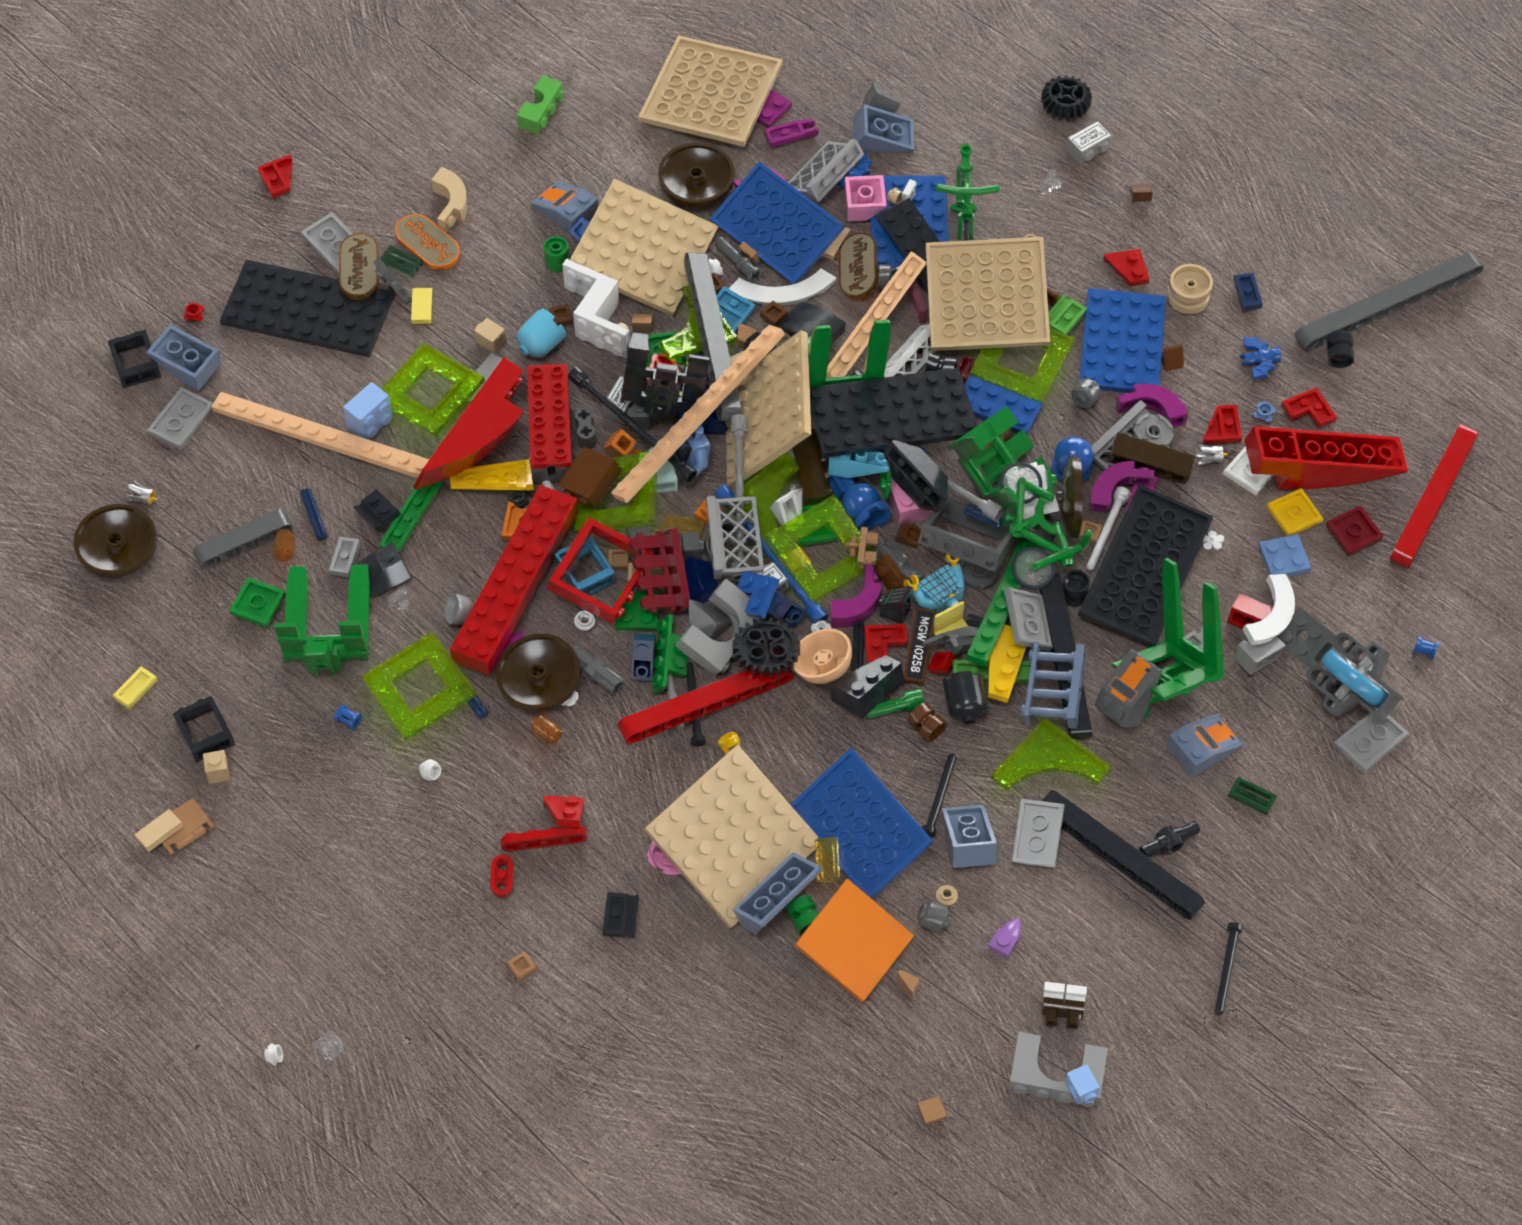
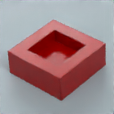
[927,652,955,674]

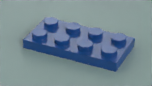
[965,375,1043,435]

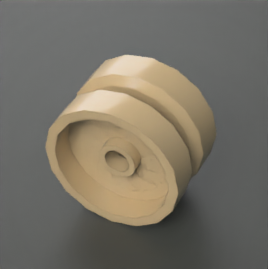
[1167,264,1213,315]

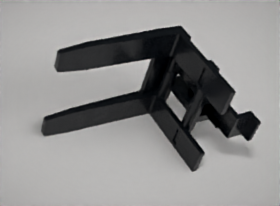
[620,333,710,419]

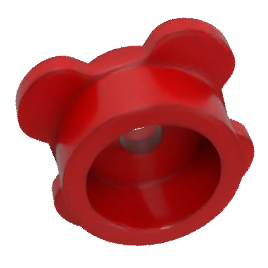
[183,303,204,322]

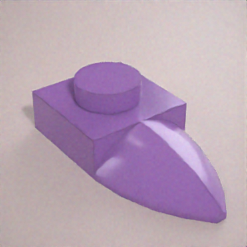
[988,918,1021,958]

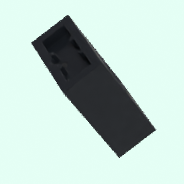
[108,330,161,389]
[172,695,235,763]

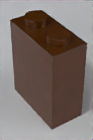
[557,447,622,509]

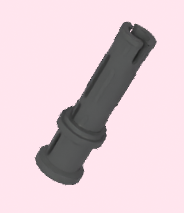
[715,237,763,283]

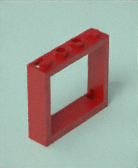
[547,517,654,625]

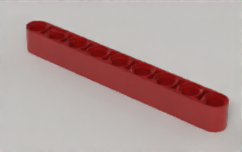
[1390,424,1479,568]
[617,661,794,744]

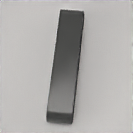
[193,509,293,570]

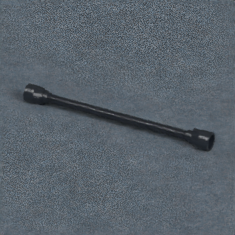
[568,366,697,483]

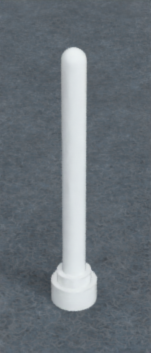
[1086,487,1131,571]

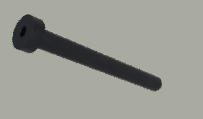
[686,662,706,747]
[922,753,956,838]
[1215,922,1243,1015]

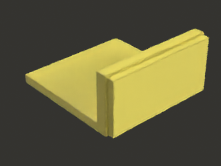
[933,601,968,645]

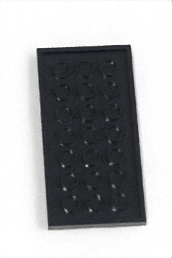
[220,259,394,358]
[809,368,978,458]
[1078,484,1214,647]

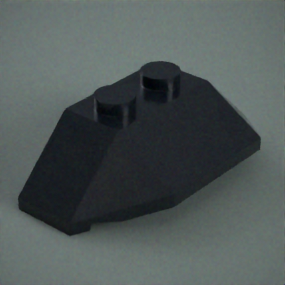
[883,440,948,512]

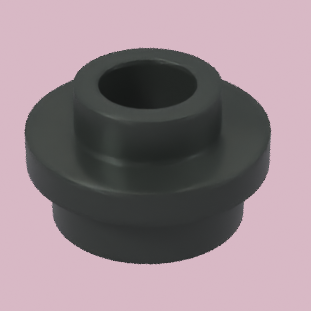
[507,490,528,508]

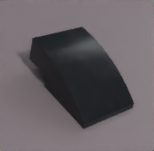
[776,302,846,344]

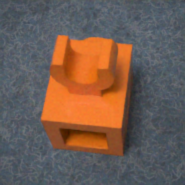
[603,429,643,465]

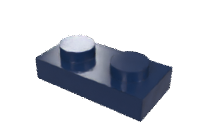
[1233,273,1263,311]

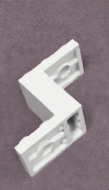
[563,259,630,359]

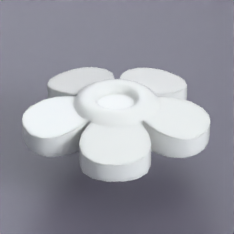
[1202,531,1224,550]

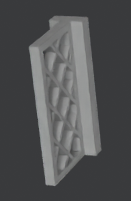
[788,139,864,202]
[1091,400,1174,486]
[706,496,764,579]

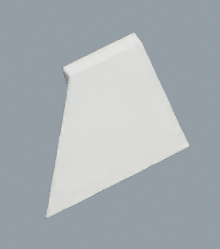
[770,488,804,534]

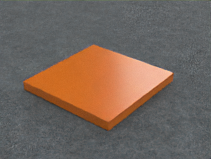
[794,879,914,1003]

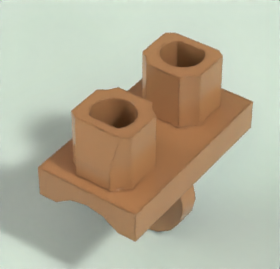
[844,527,879,569]

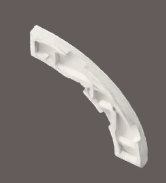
[729,268,836,306]
[1242,574,1295,645]

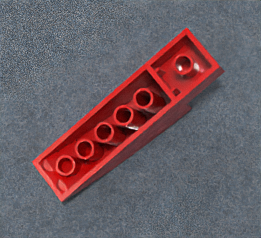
[413,357,524,490]
[1244,426,1408,490]

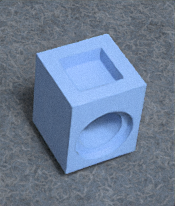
[1065,1064,1100,1105]

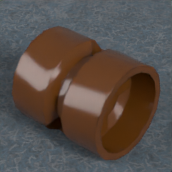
[907,702,947,742]

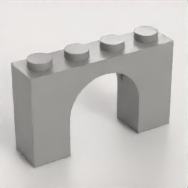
[675,579,761,676]
[1009,1032,1108,1107]

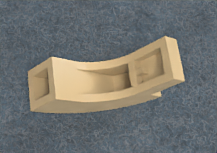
[431,167,468,232]

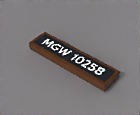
[903,608,937,686]

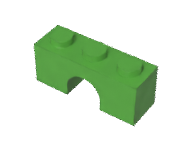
[517,75,565,134]

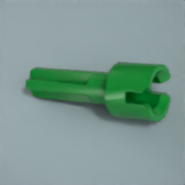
[866,688,924,718]

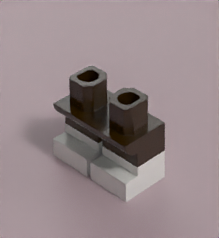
[1042,982,1087,1029]

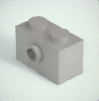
[1234,636,1286,675]

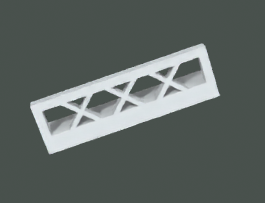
[884,324,936,378]

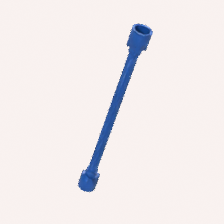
[714,484,828,624]

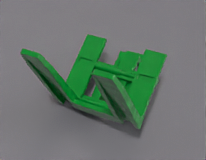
[808,319,891,443]
[948,406,1052,510]
[1112,558,1224,719]
[274,565,370,676]

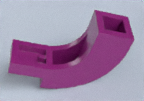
[1116,384,1188,428]
[1089,461,1154,512]
[831,565,882,628]

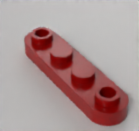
[500,825,587,852]

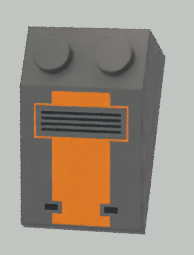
[1094,649,1162,728]

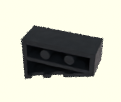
[828,655,905,717]

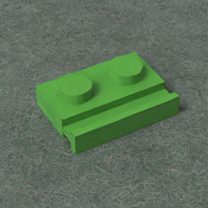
[1048,295,1087,338]

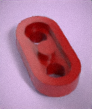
[490,854,514,898]

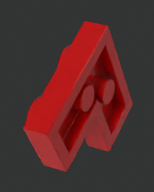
[1281,387,1337,429]
[864,624,908,664]

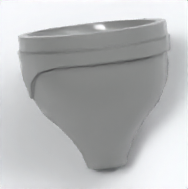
[445,593,474,625]

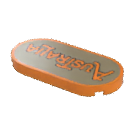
[395,214,460,270]

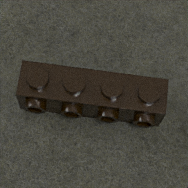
[792,429,833,506]
[1108,432,1195,484]

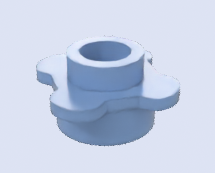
[1253,402,1276,423]

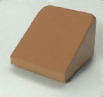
[632,313,653,332]
[737,324,758,348]
[897,970,919,1000]

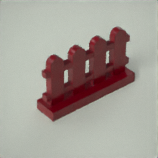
[629,528,690,613]

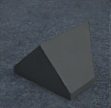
[862,82,901,113]
[689,599,732,640]

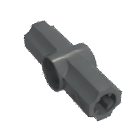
[572,644,624,695]

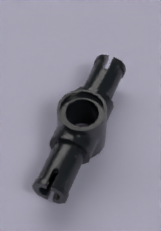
[1139,821,1200,857]

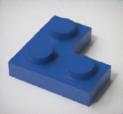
[737,571,780,619]

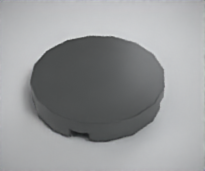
[960,560,1000,590]

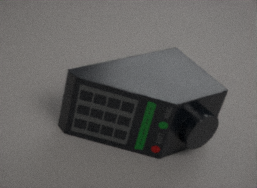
[878,586,912,624]

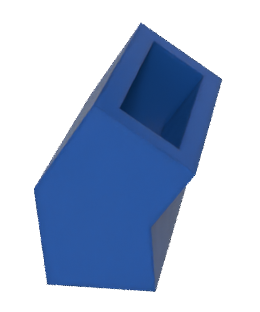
[827,475,855,500]

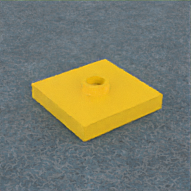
[1266,488,1323,536]

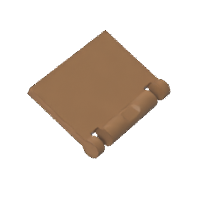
[162,798,215,856]

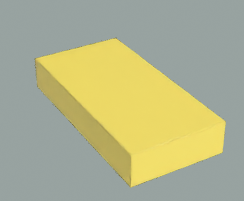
[411,288,433,324]
[112,666,158,710]

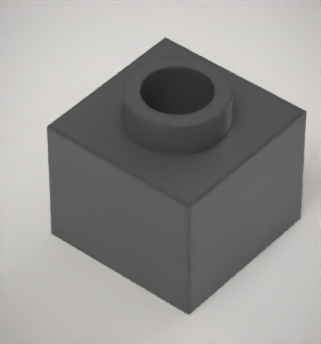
[683,532,704,561]

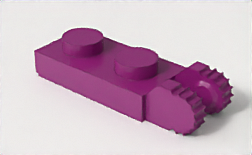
[764,118,819,148]

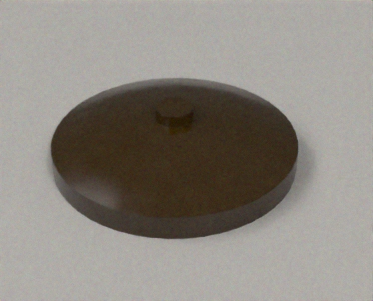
[658,142,735,207]
[1056,456,1083,538]
[73,504,158,578]
[496,633,580,712]

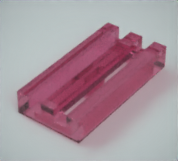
[909,280,928,324]

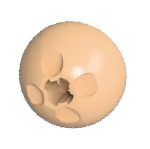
[794,629,852,684]

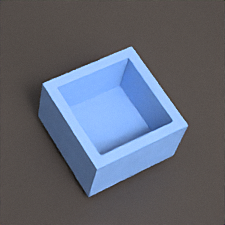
[343,382,393,439]

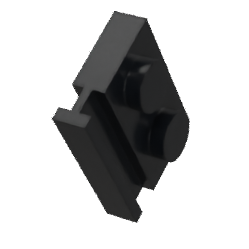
[354,489,401,532]
[602,892,639,938]

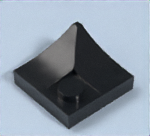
[357,542,413,597]

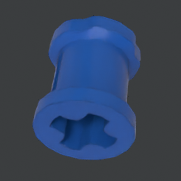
[1413,636,1439,660]
[334,704,362,730]

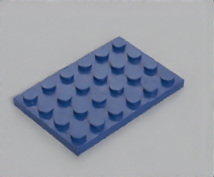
[710,161,845,284]
[870,176,949,273]
[1079,288,1166,393]
[790,748,934,899]

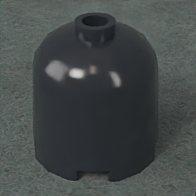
[942,671,987,724]

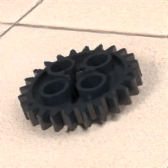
[732,618,800,678]

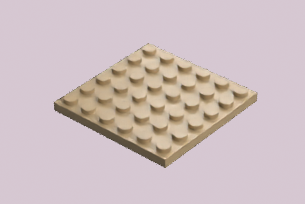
[638,35,783,147]
[570,179,719,317]
[926,237,1050,351]
[725,330,811,488]
[643,744,820,928]

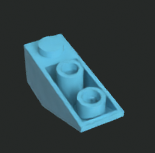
[828,451,889,478]

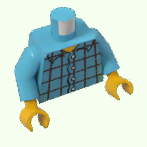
[904,554,965,614]

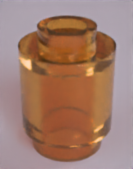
[273,530,295,562]
[530,714,563,744]

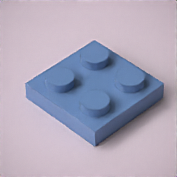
[1258,534,1311,577]

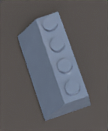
[733,852,823,935]

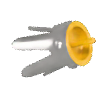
[1196,444,1228,465]
[125,480,157,505]

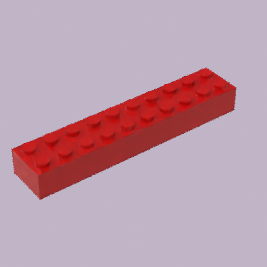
[450,484,578,676]

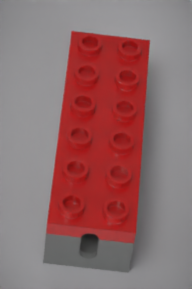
[527,363,572,483]

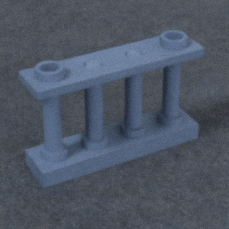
[1021,641,1086,729]

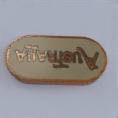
[339,233,379,300]
[839,233,878,300]

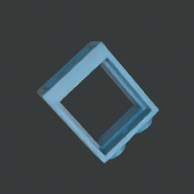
[555,536,615,596]

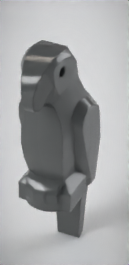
[869,540,924,584]
[922,626,979,655]

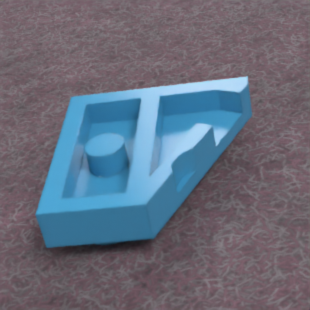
[716,286,756,336]

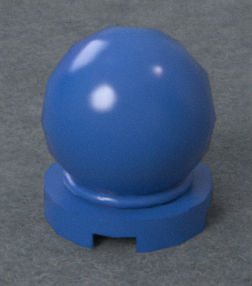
[1051,436,1094,484]
[842,483,892,535]

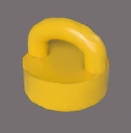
[718,732,740,754]

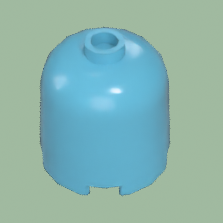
[516,308,567,358]

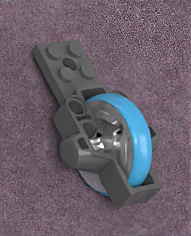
[1277,607,1404,722]

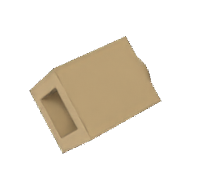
[474,318,506,353]
[203,750,231,784]

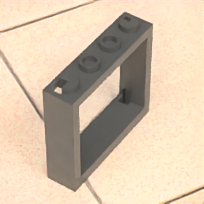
[918,498,1016,571]

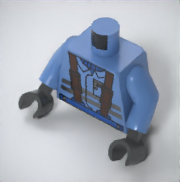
[655,425,710,487]

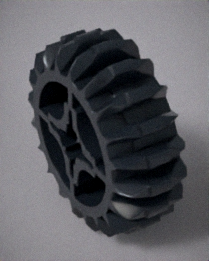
[1041,75,1092,121]

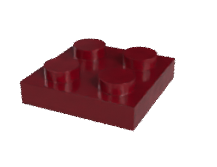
[1326,506,1383,556]

